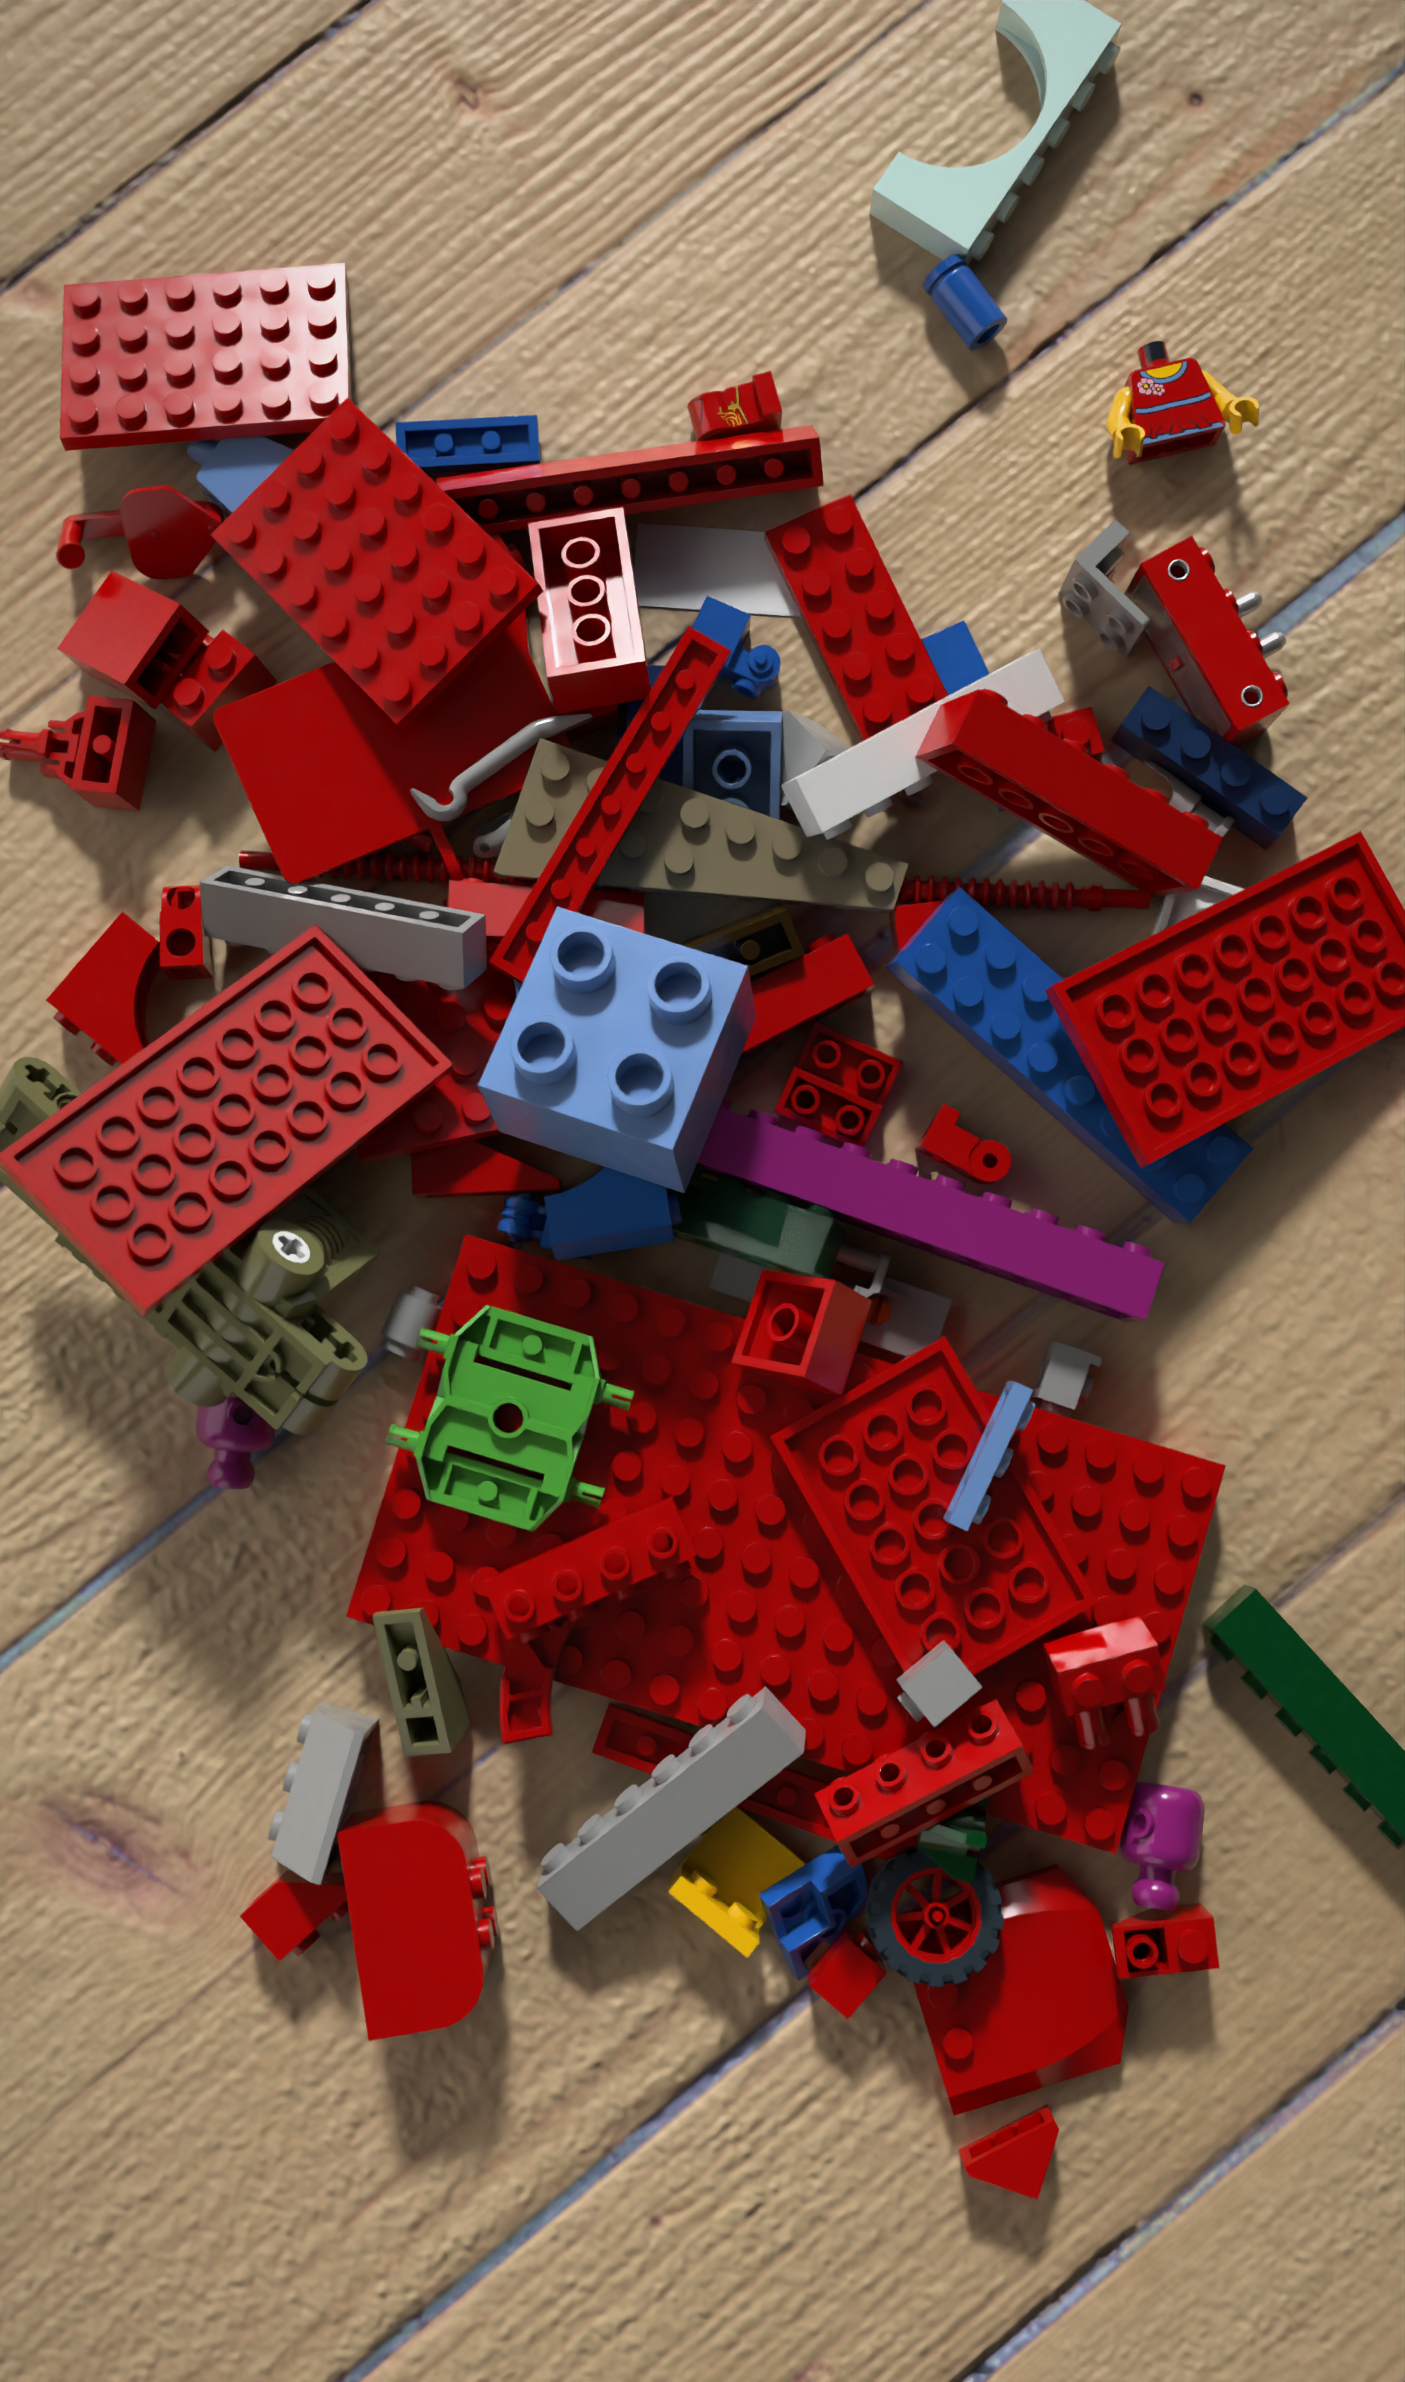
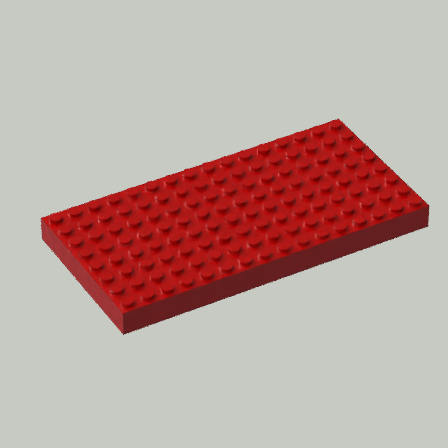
[346,1234,1226,1854]

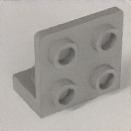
[1059,519,1151,657]

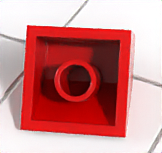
[731,1270,872,1396]

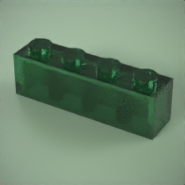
[666,1167,846,1279]

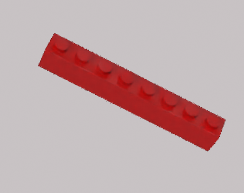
[437,425,824,534]

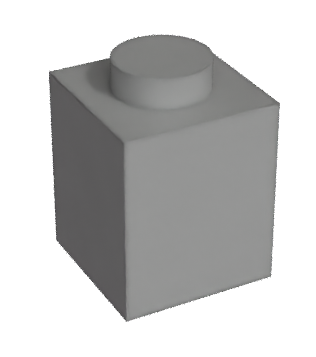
[896,1640,982,1728]

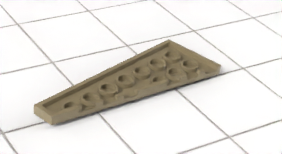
[493,738,909,913]

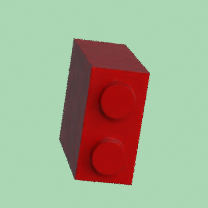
[57,570,210,710]

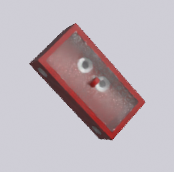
[1124,536,1290,747]

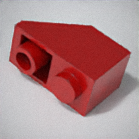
[240,1870,349,1962]
[1111,1903,1220,1979]

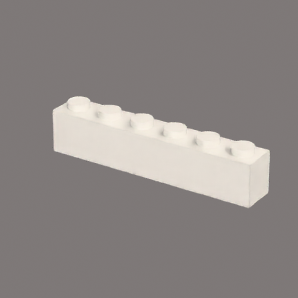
[781,649,1065,840]

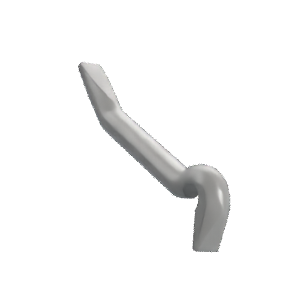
[410,713,592,821]

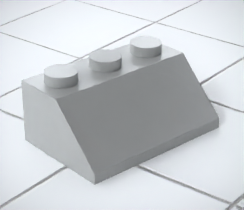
[268,1702,379,1885]

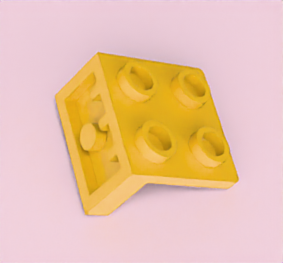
[669,1806,806,1958]

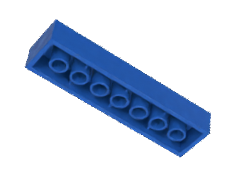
[886,887,1253,1223]

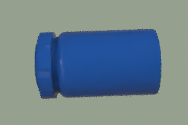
[923,254,1008,351]

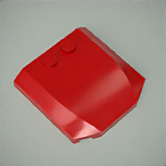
[898,1864,1129,2116]

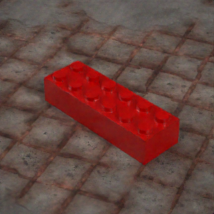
[915,689,1223,897]

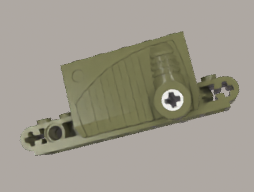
[0,1057,381,1435]

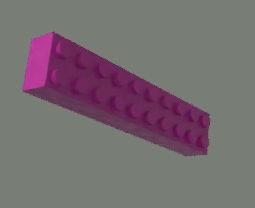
[695,1098,1165,1322]

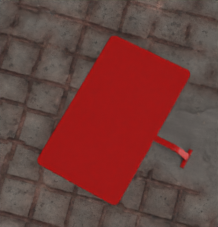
[213,620,572,907]

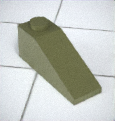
[372,1608,470,1756]

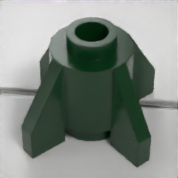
[917,1796,989,1883]

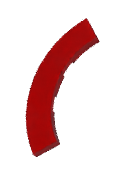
[499,1512,635,1745]

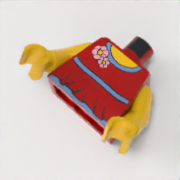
[1106,341,1259,465]

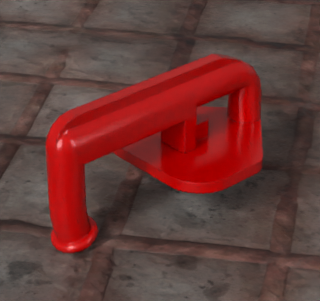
[56,485,224,579]

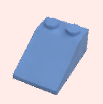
[683,710,783,820]

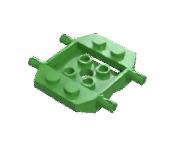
[386,1305,634,1532]

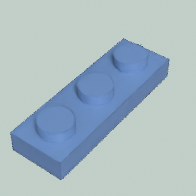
[943,1381,1035,1531]

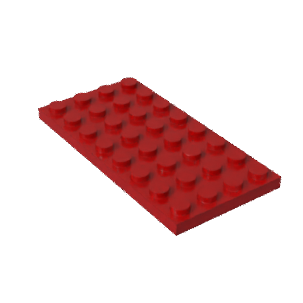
[1045,831,1405,1168]
[0,924,453,1318]

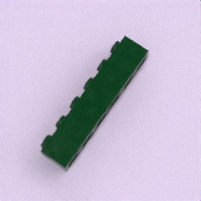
[1202,1584,1405,1850]

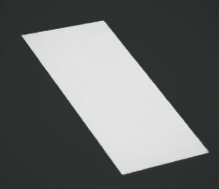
[634,523,801,617]

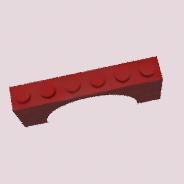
[46,911,160,1067]

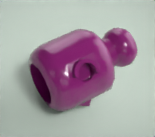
[196,1397,276,1489]
[1120,1782,1205,1911]

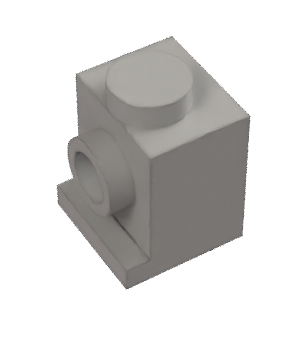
[1031,1341,1103,1417]

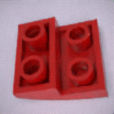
[774,1021,903,1148]

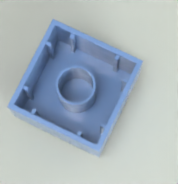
[478,907,756,1193]

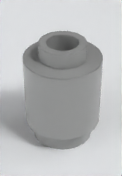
[381,1285,442,1361]

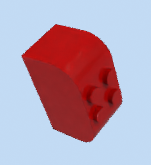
[337,1801,499,2041]

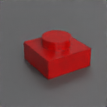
[1046,706,1105,759]

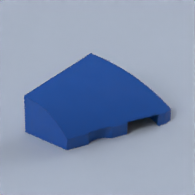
[758,1844,870,1981]

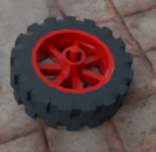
[865,1845,1004,1987]

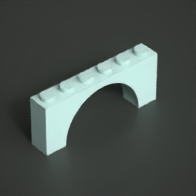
[870,0,1121,266]

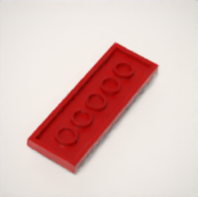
[764,494,948,742]

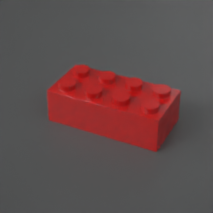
[528,507,651,714]

